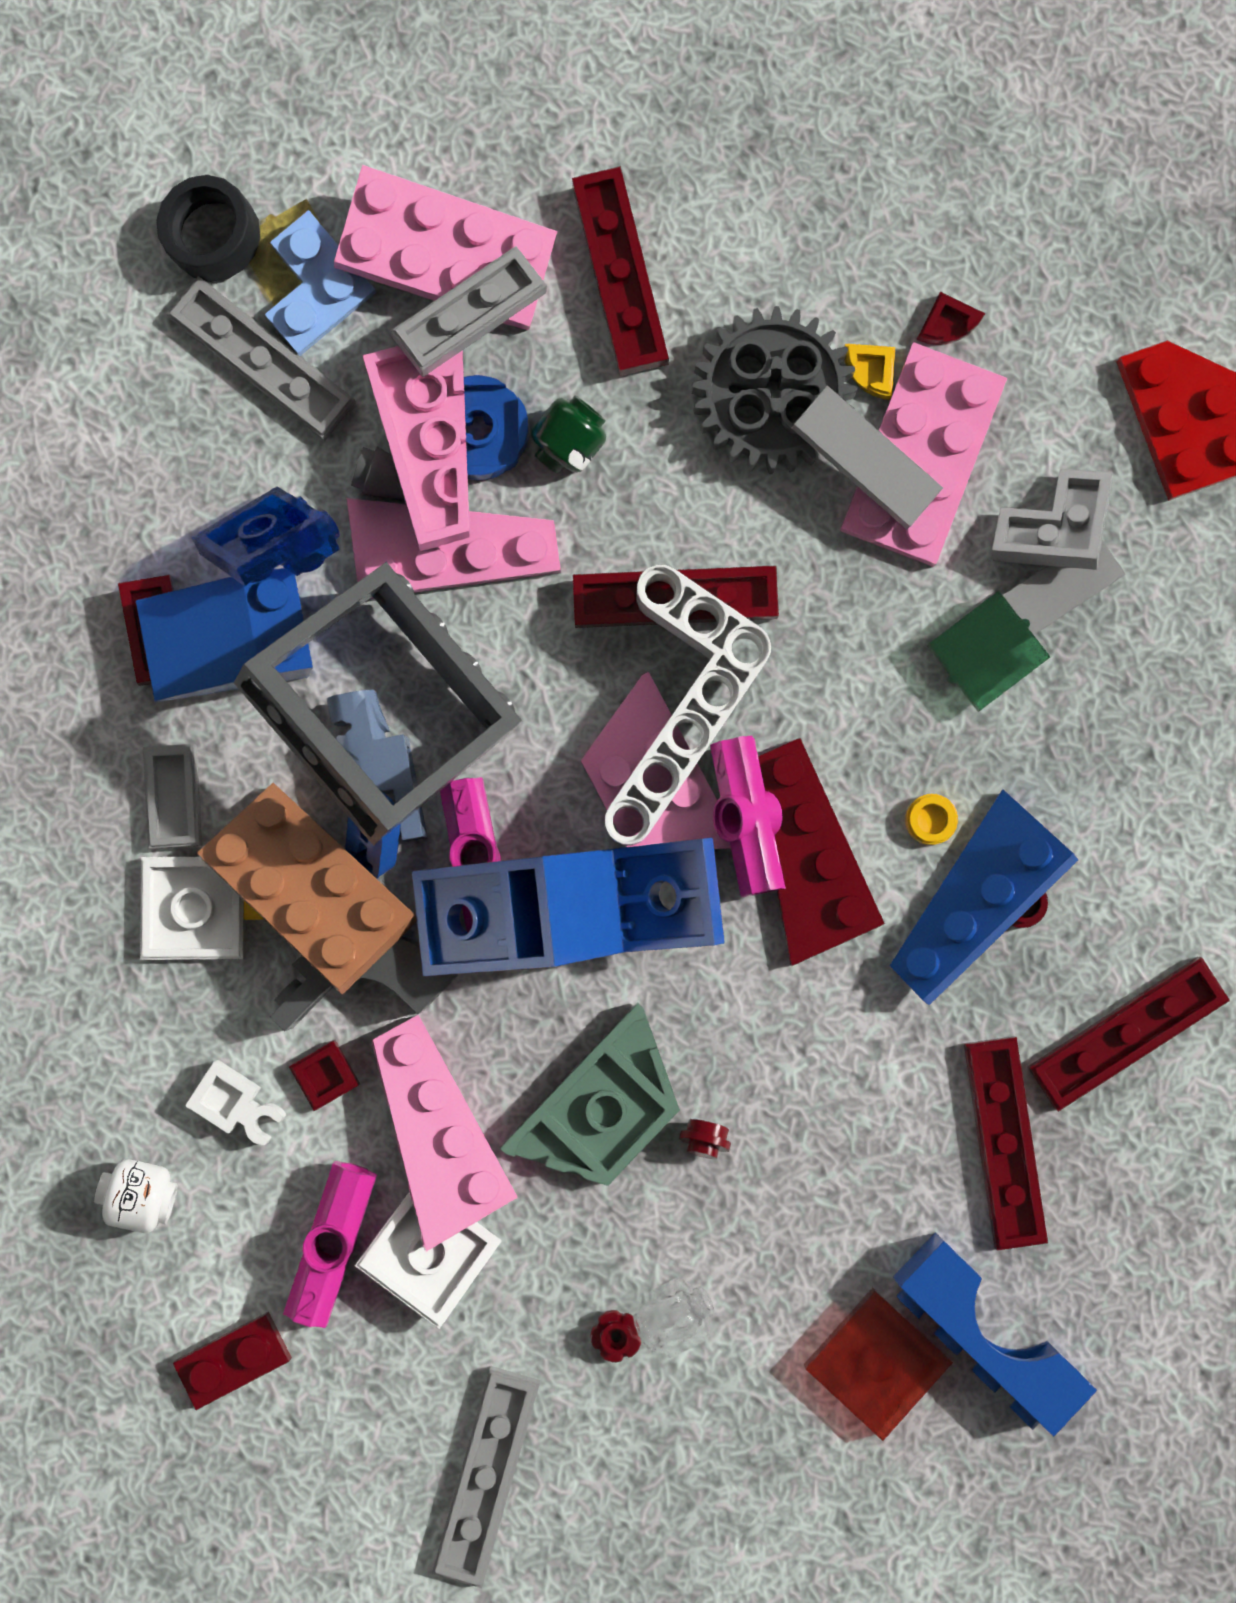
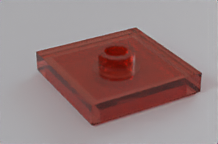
[803,1287,953,1441]

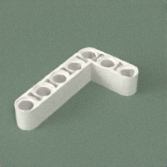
[605,565,771,846]

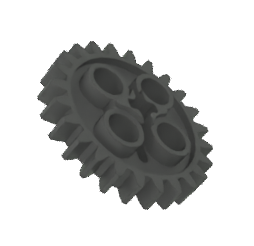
[691,306,857,474]

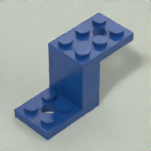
[412,838,725,976]

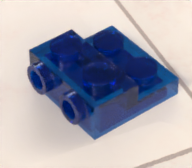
[191,486,340,586]

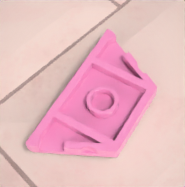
[581,672,731,849]

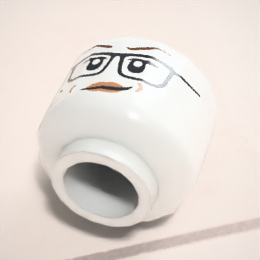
[94,1159,178,1233]

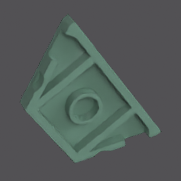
[500,1002,680,1186]

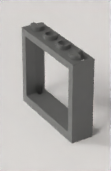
[234,562,522,846]

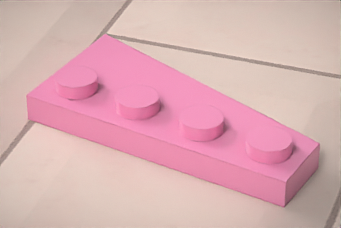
[346,498,561,599]
[371,1015,518,1252]

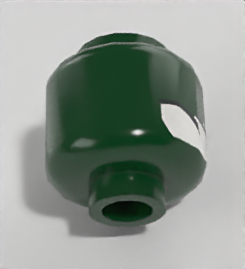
[531,395,606,474]

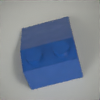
[136,566,313,703]

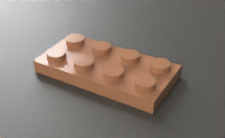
[197,783,417,995]

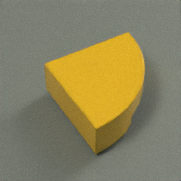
[844,343,895,400]

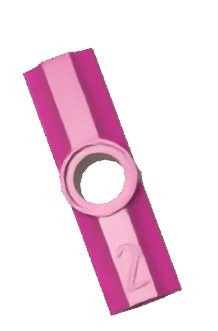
[710,736,785,897]
[440,777,501,932]
[283,1161,377,1328]

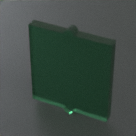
[927,591,1050,712]

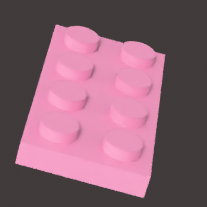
[334,165,557,330]
[840,342,1007,567]

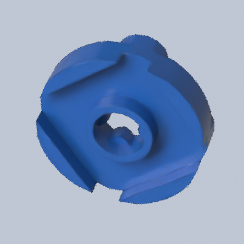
[464,375,529,480]

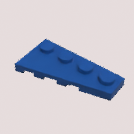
[889,789,1078,1005]

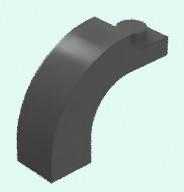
[270,936,458,1032]

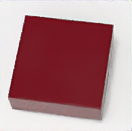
[289,1040,360,1111]

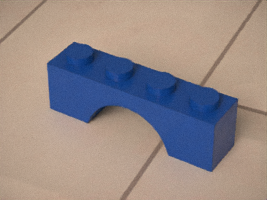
[893,1232,1097,1437]

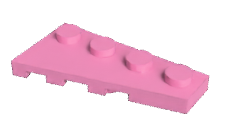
[362,346,470,551]

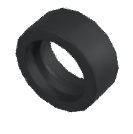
[156,175,261,282]

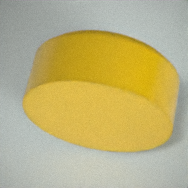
[905,794,958,845]

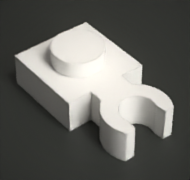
[185,1060,286,1145]

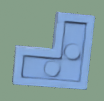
[265,210,376,356]

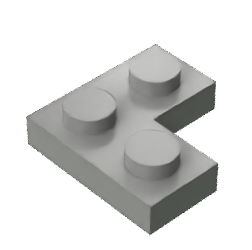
[992,469,1112,570]

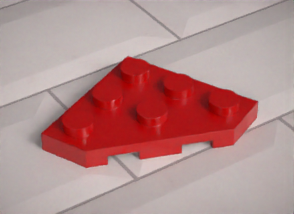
[1116,340,1236,501]

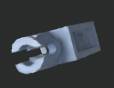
[327,690,428,842]

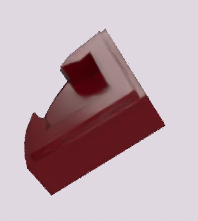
[916,291,985,345]

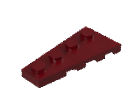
[758,738,885,966]

